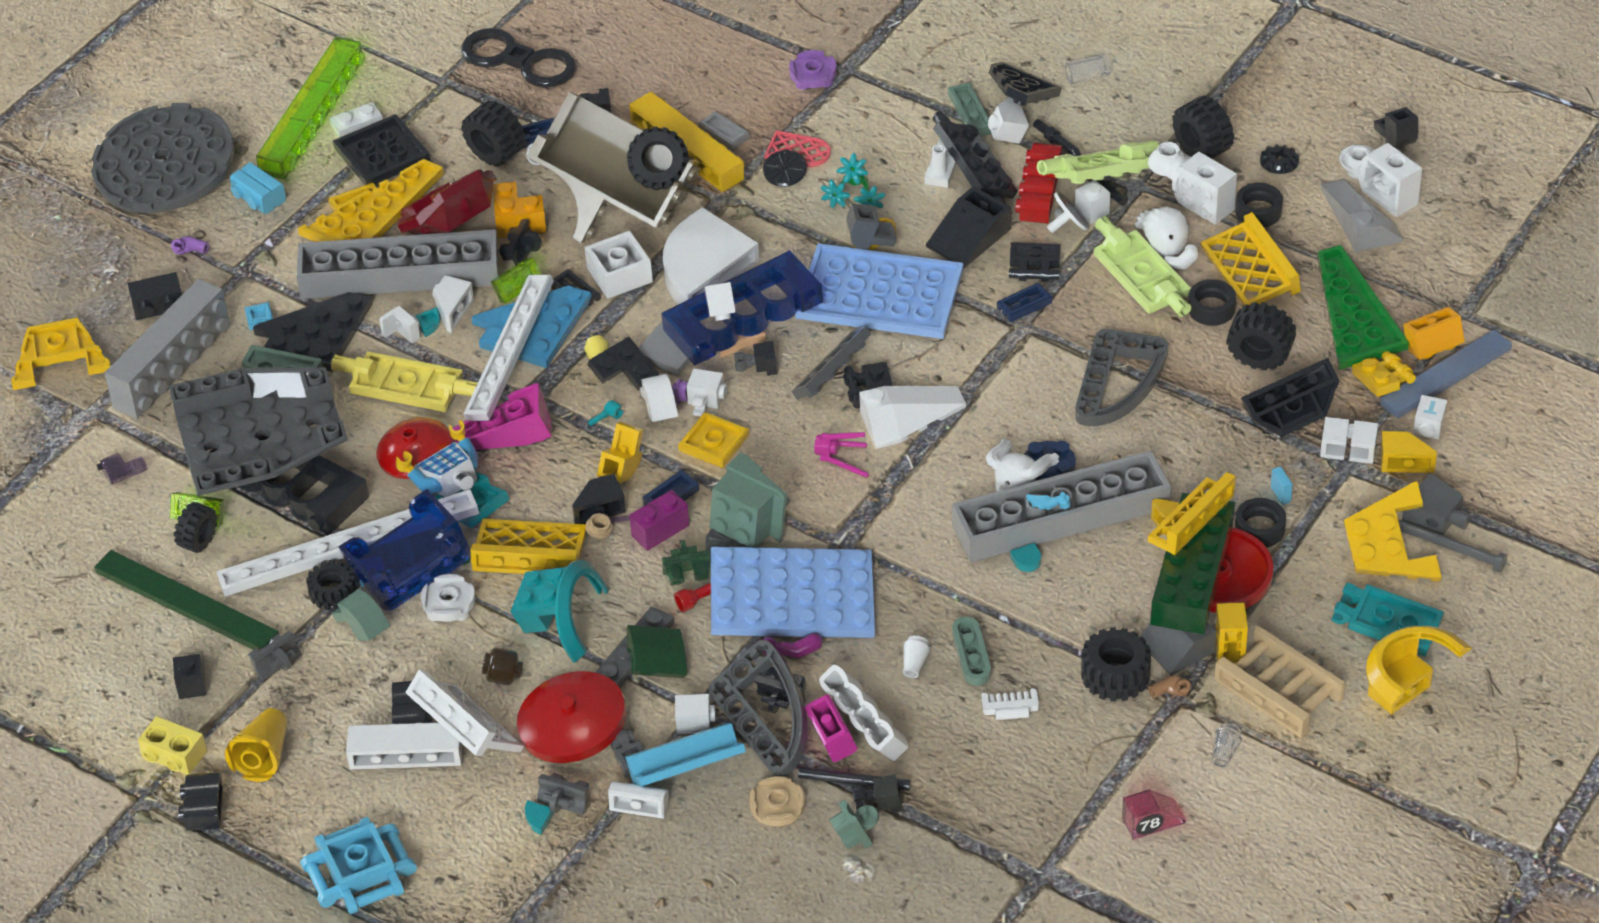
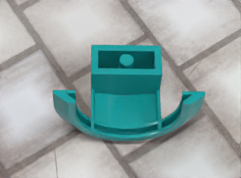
[510,560,609,663]

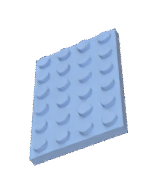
[795,243,964,339]
[711,547,875,638]

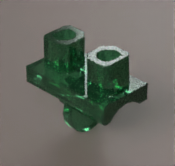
[662,540,711,586]

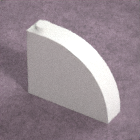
[663,207,759,312]

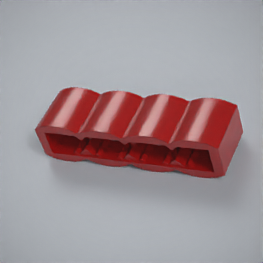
[1015,143,1062,224]

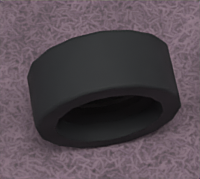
[1235,182,1283,227]
[1188,279,1236,326]
[1235,498,1286,548]

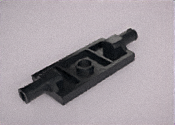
[932,111,1018,215]

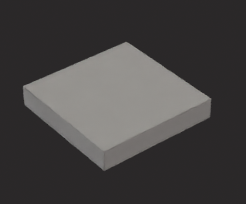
[639,321,705,375]

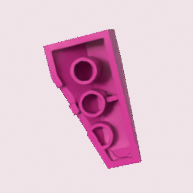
[452,383,552,450]

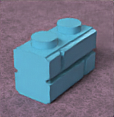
[230,162,286,214]

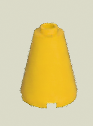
[225,708,287,782]

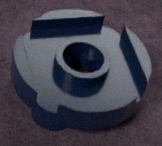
[1024,440,1076,481]

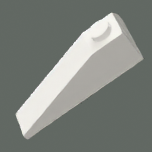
[859,386,966,449]

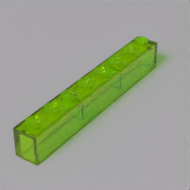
[256,37,365,180]

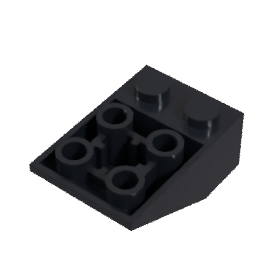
[926,186,1011,268]

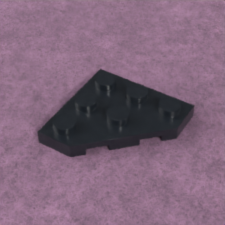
[989,62,1062,106]

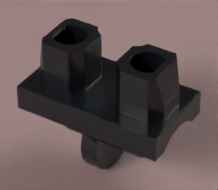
[499,219,542,267]
[754,667,807,714]

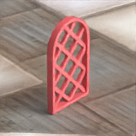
[764,130,831,167]

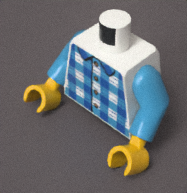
[396,420,478,497]

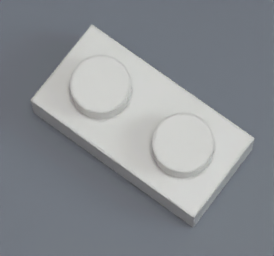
[329,102,383,138]

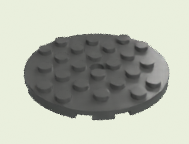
[91,103,235,213]

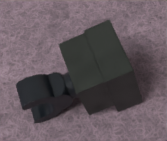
[853,774,903,813]

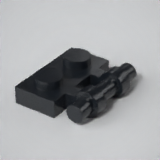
[1009,242,1061,282]
[843,362,893,409]

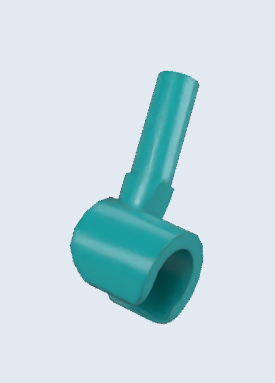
[587,400,624,426]

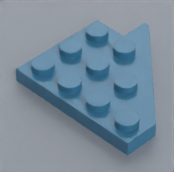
[471,286,591,368]

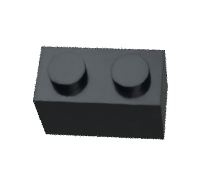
[127,272,182,320]

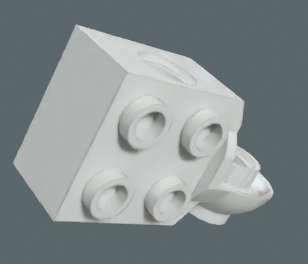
[1148,142,1237,225]
[1339,143,1422,218]

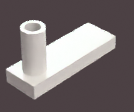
[924,138,957,188]

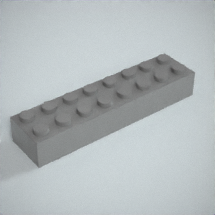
[297,230,499,299]
[952,451,1171,562]

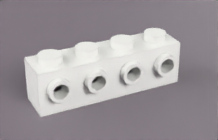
[346,723,462,770]

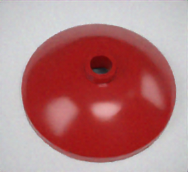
[376,417,453,479]

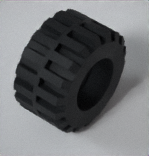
[1172,95,1234,159]
[461,100,526,167]
[627,127,689,190]
[1226,302,1296,371]
[1081,627,1151,702]

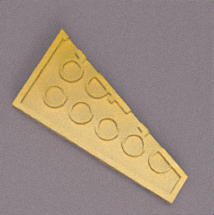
[298,159,444,242]

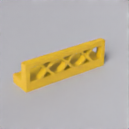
[1148,472,1236,555]

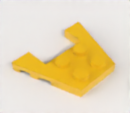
[11,318,111,390]
[1344,482,1442,582]

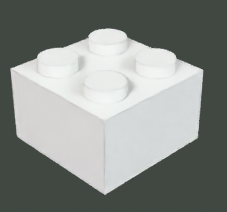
[585,231,653,299]

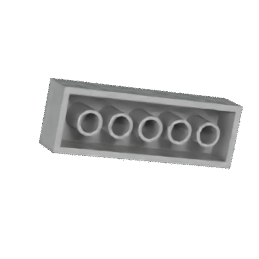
[105,279,230,419]

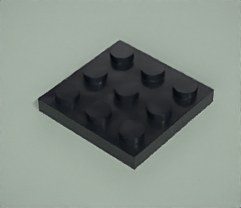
[333,114,431,185]

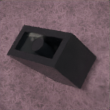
[572,473,626,524]
[173,651,206,699]

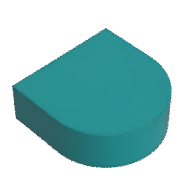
[1010,543,1041,572]

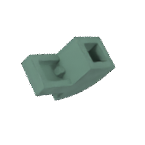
[332,589,390,641]

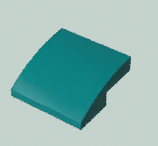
[433,471,510,528]

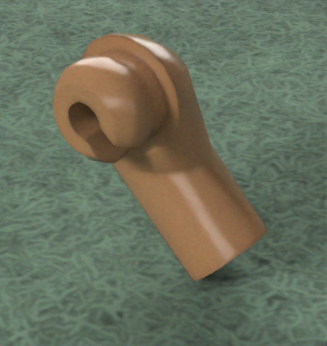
[1148,676,1191,699]

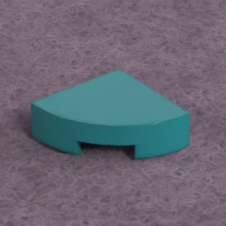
[415,307,440,337]
[525,800,554,835]

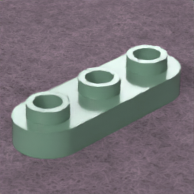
[952,617,991,686]

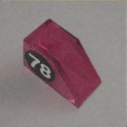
[1122,789,1186,840]

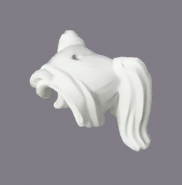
[986,438,1059,491]

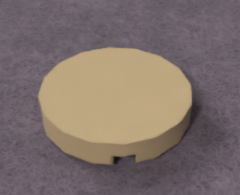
[749,776,806,827]

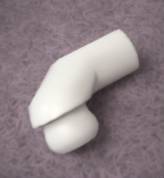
[1165,244,1199,270]

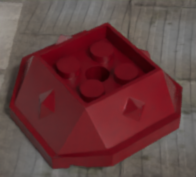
[397,169,497,235]

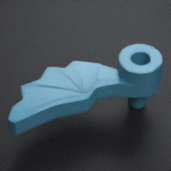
[1026,492,1071,510]

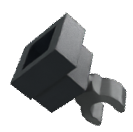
[734,341,777,376]

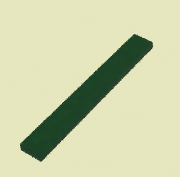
[94,550,280,650]

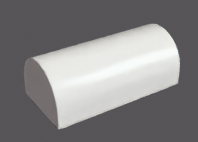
[608,781,669,819]

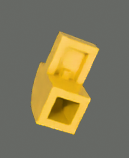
[597,422,644,484]

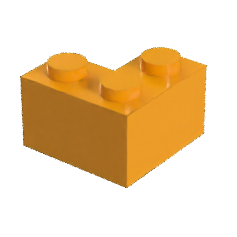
[492,181,546,238]

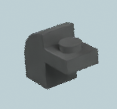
[846,203,897,250]

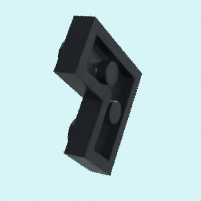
[587,337,659,391]

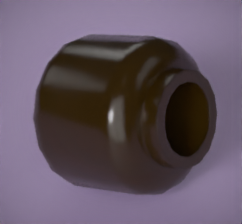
[482,647,523,685]

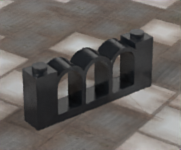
[209,436,369,535]

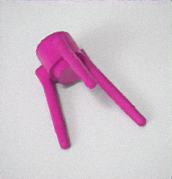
[814,432,869,477]

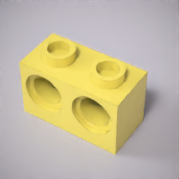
[138,716,207,775]

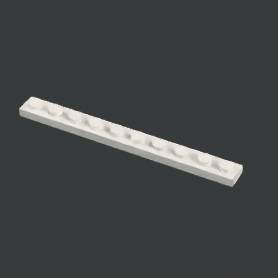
[216,489,479,597]

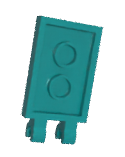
[1331,583,1444,657]

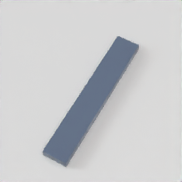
[1380,330,1512,419]

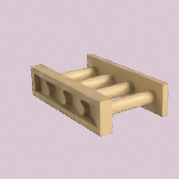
[1214,626,1345,738]

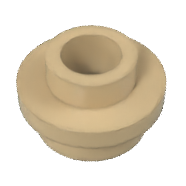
[586,513,612,539]

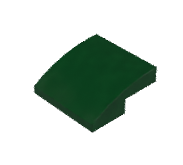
[626,625,687,679]

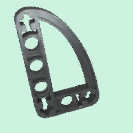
[1075,329,1168,426]
[709,640,808,777]

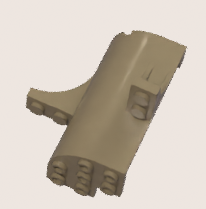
[526,92,700,243]

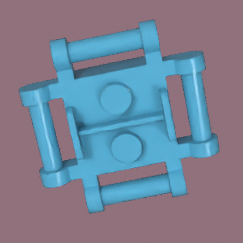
[301,817,417,915]

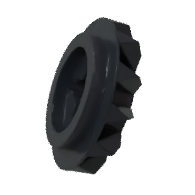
[1260,144,1299,174]

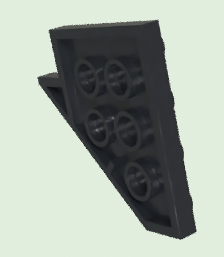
[253,292,372,372]

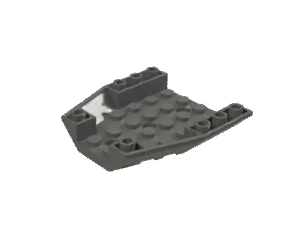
[168,367,348,496]

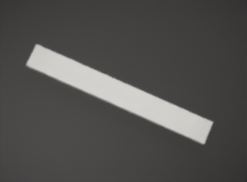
[464,275,554,421]

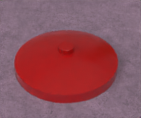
[1210,527,1274,613]
[517,671,627,763]

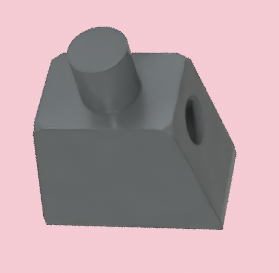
[1402,474,1471,535]

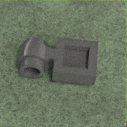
[610,728,644,777]

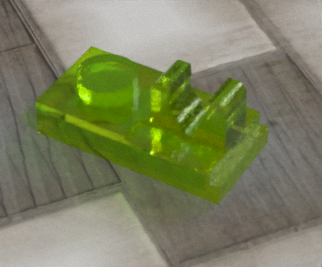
[491,257,542,303]
[169,492,224,527]

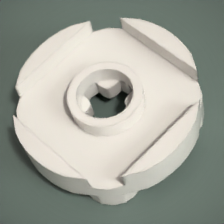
[421,574,475,622]

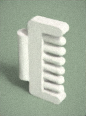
[981,688,1039,720]

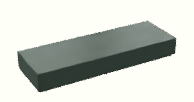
[948,83,992,136]

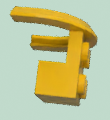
[1366,626,1472,715]

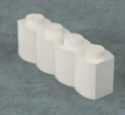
[819,665,909,761]

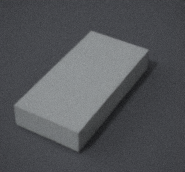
[698,111,750,150]

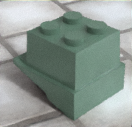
[709,452,790,548]

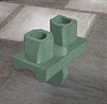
[829,799,879,850]

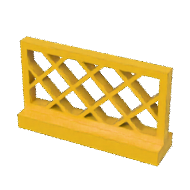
[1200,212,1301,306]
[470,518,587,574]

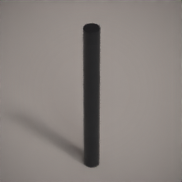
[798,767,911,791]

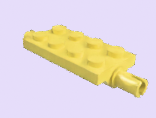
[331,351,478,412]

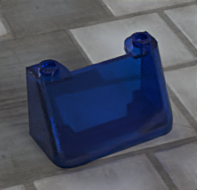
[338,489,471,611]

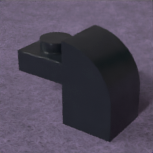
[1374,107,1419,148]

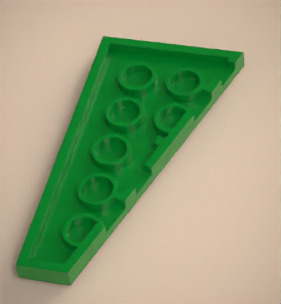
[1318,245,1409,370]

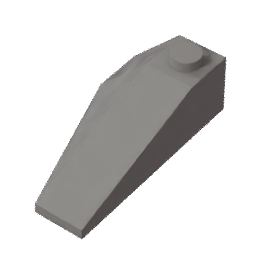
[1321,179,1403,252]

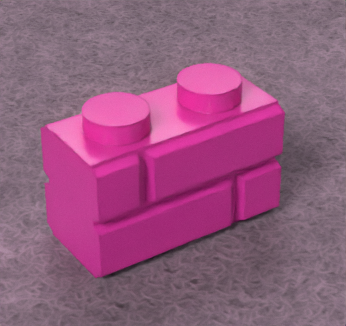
[804,695,858,762]

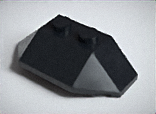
[1241,358,1340,437]

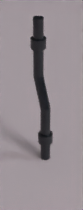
[1033,119,1128,206]

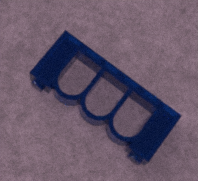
[661,250,823,366]

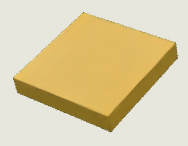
[678,412,749,468]

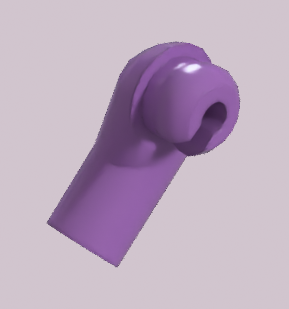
[171,236,210,255]

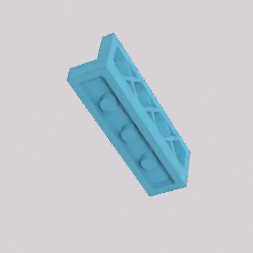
[625,723,746,786]

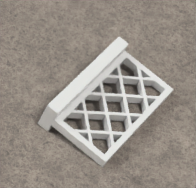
[405,670,524,756]

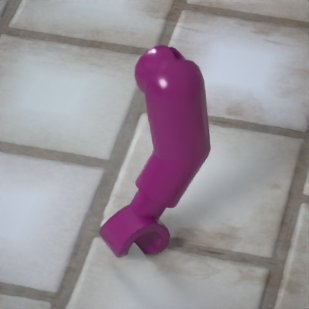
[762,633,823,659]

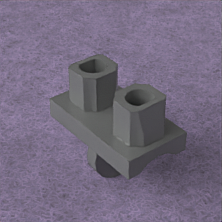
[248,631,302,681]
[537,773,589,815]

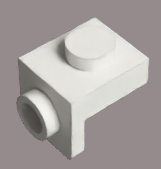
[379,306,420,344]

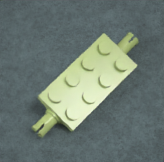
[1037,140,1159,184]
[1094,216,1191,317]

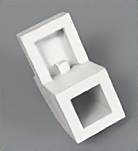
[640,374,678,422]

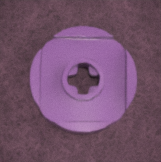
[789,50,837,90]

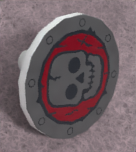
[1047,191,1089,234]

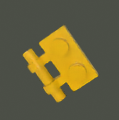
[1352,351,1416,397]

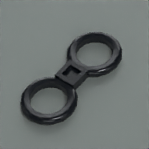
[461,28,576,88]

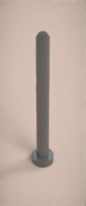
[1398,519,1508,573]

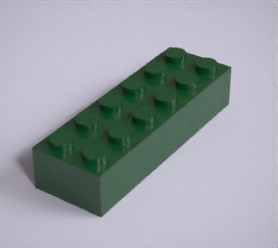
[1150,493,1235,635]

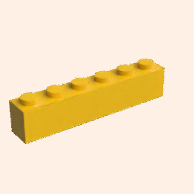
[629,92,744,193]

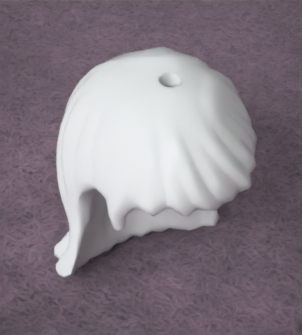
[1135,206,1189,257]

